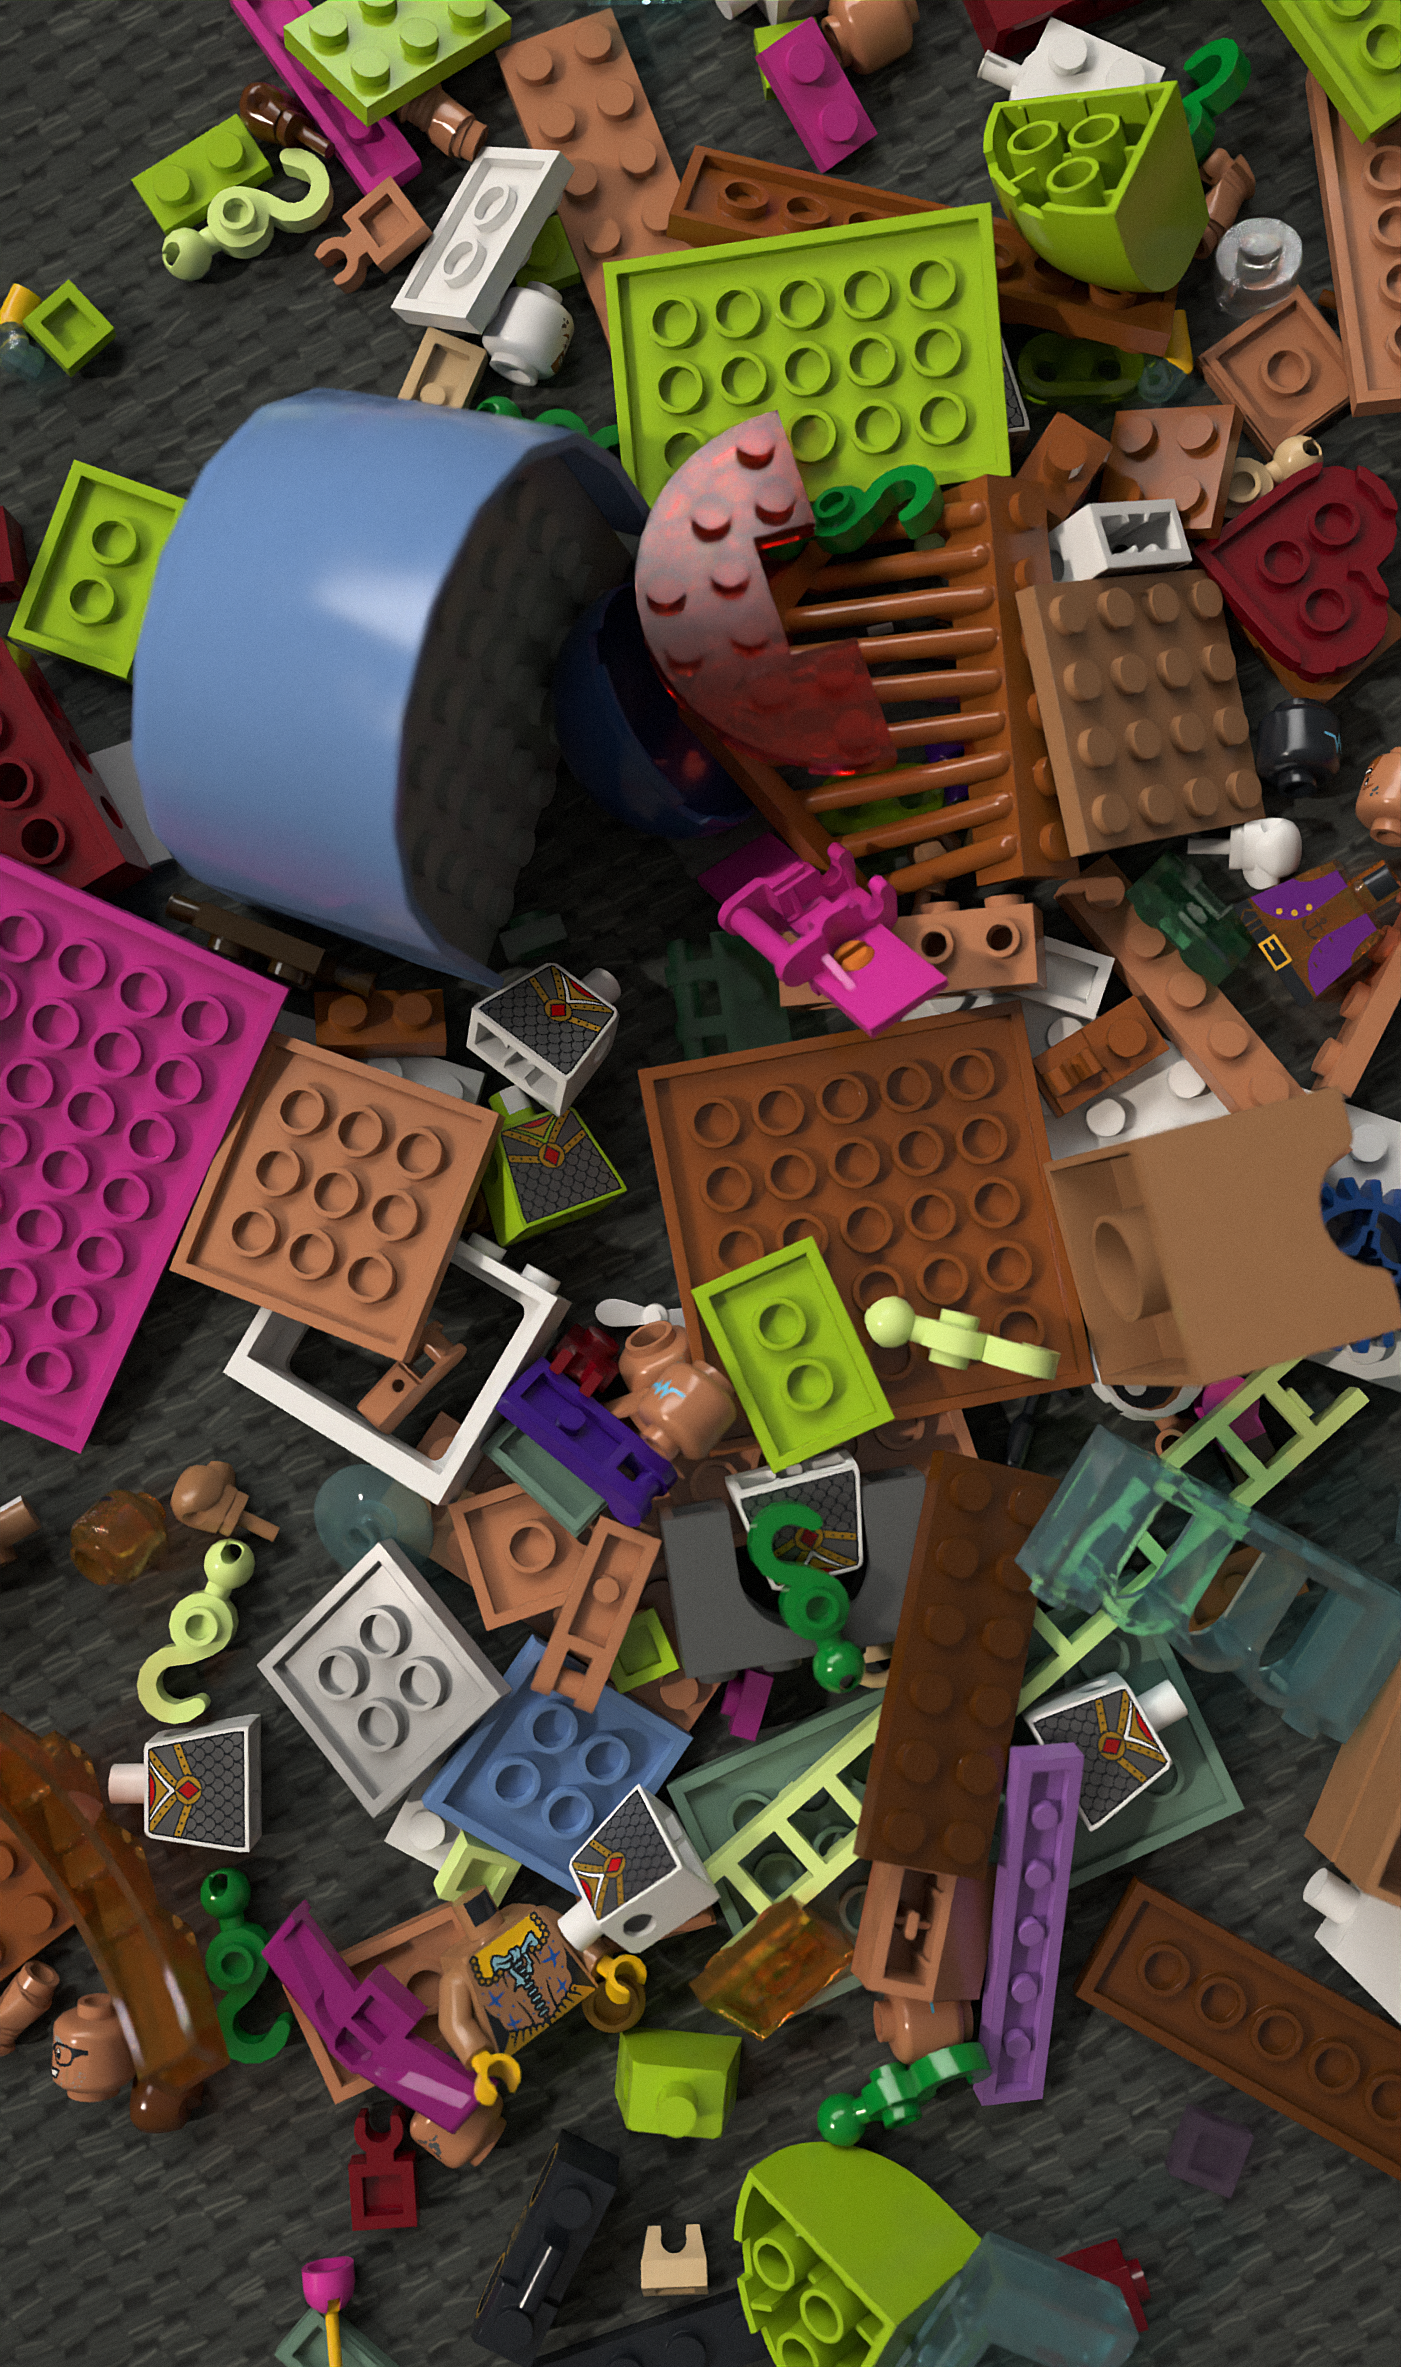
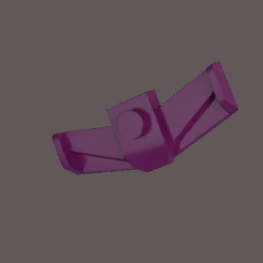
[261,1899,499,2134]

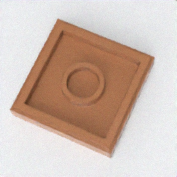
[1194,284,1350,463]

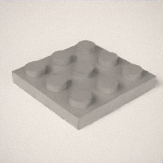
[257,1538,513,1819]

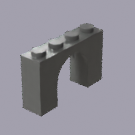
[657,1464,926,1684]

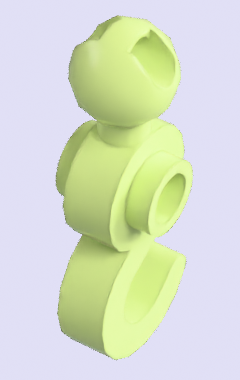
[162,148,334,282]
[864,1296,1061,1380]
[137,1538,255,1724]

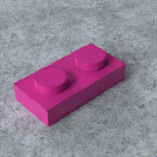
[754,16,878,173]

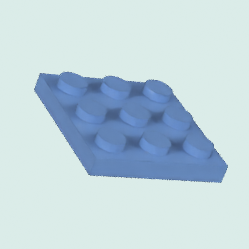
[421,1634,693,1898]

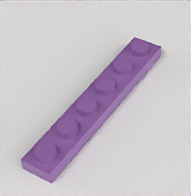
[973,1742,1084,2106]

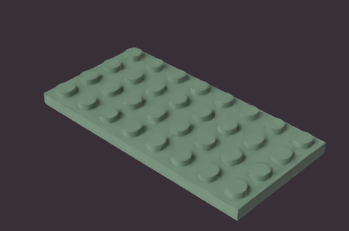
[667,1568,1245,2025]

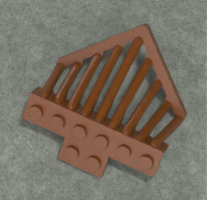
[678,474,1080,897]

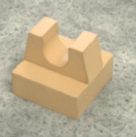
[641,2224,708,2296]

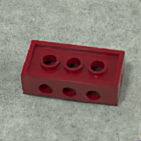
[0,637,154,901]

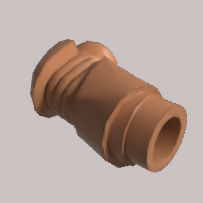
[395,82,489,163]
[1193,148,1255,259]
[0,1960,60,2057]

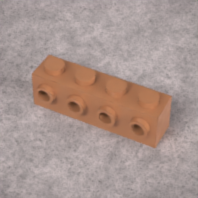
[779,894,1047,1012]

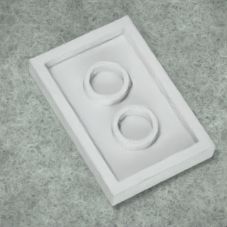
[391,146,575,335]

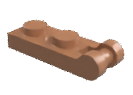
[530,1514,662,1714]

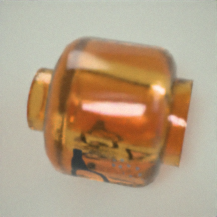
[70,1489,169,1586]

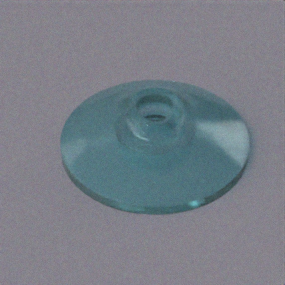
[314,1464,434,1572]

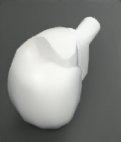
[1188,818,1302,890]

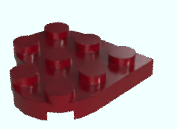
[1190,462,1398,683]

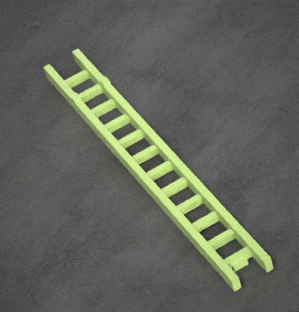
[703,1357,1370,1971]

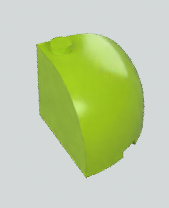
[983,80,1210,293]
[734,2141,988,2367]

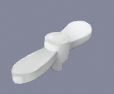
[595,1299,685,1327]

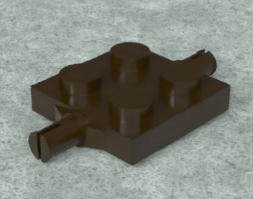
[165,892,379,998]

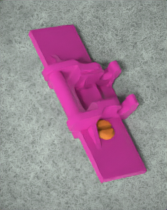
[697,831,949,1038]

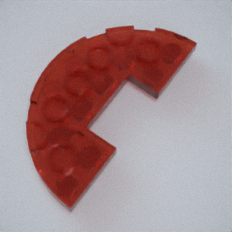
[635,410,898,776]

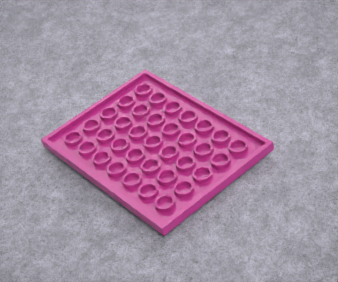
[0,853,292,1454]

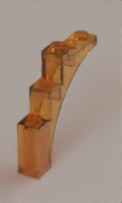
[0,1709,231,2098]

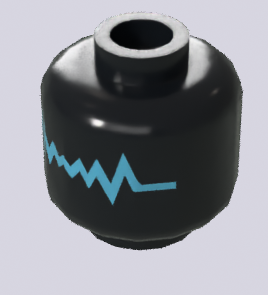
[1256,698,1342,799]

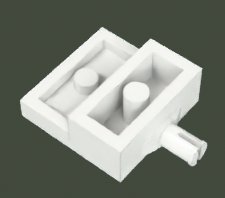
[977,17,1166,101]

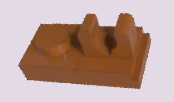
[1032,995,1170,1119]

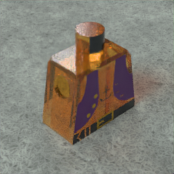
[1233,858,1401,1008]

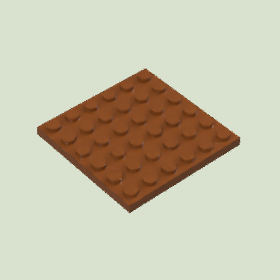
[637,999,1095,1457]

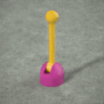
[301,2256,355,2367]

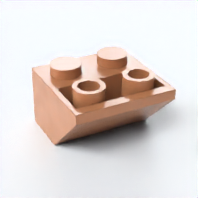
[850,1861,998,2003]

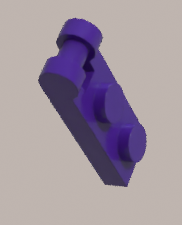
[495,1356,678,1527]

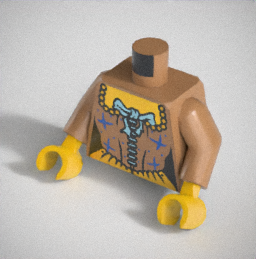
[438,1885,647,2105]

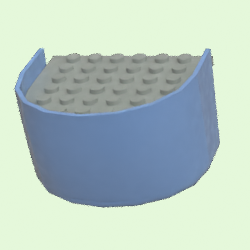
[131,388,664,990]

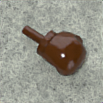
[239,82,335,159]
[129,2013,204,2133]

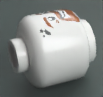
[482,281,574,386]

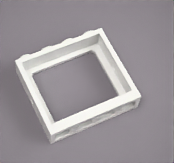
[223,1232,572,1505]

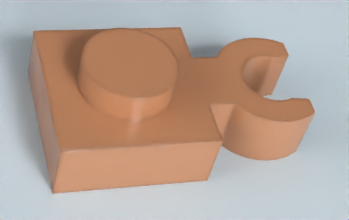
[315,175,433,294]

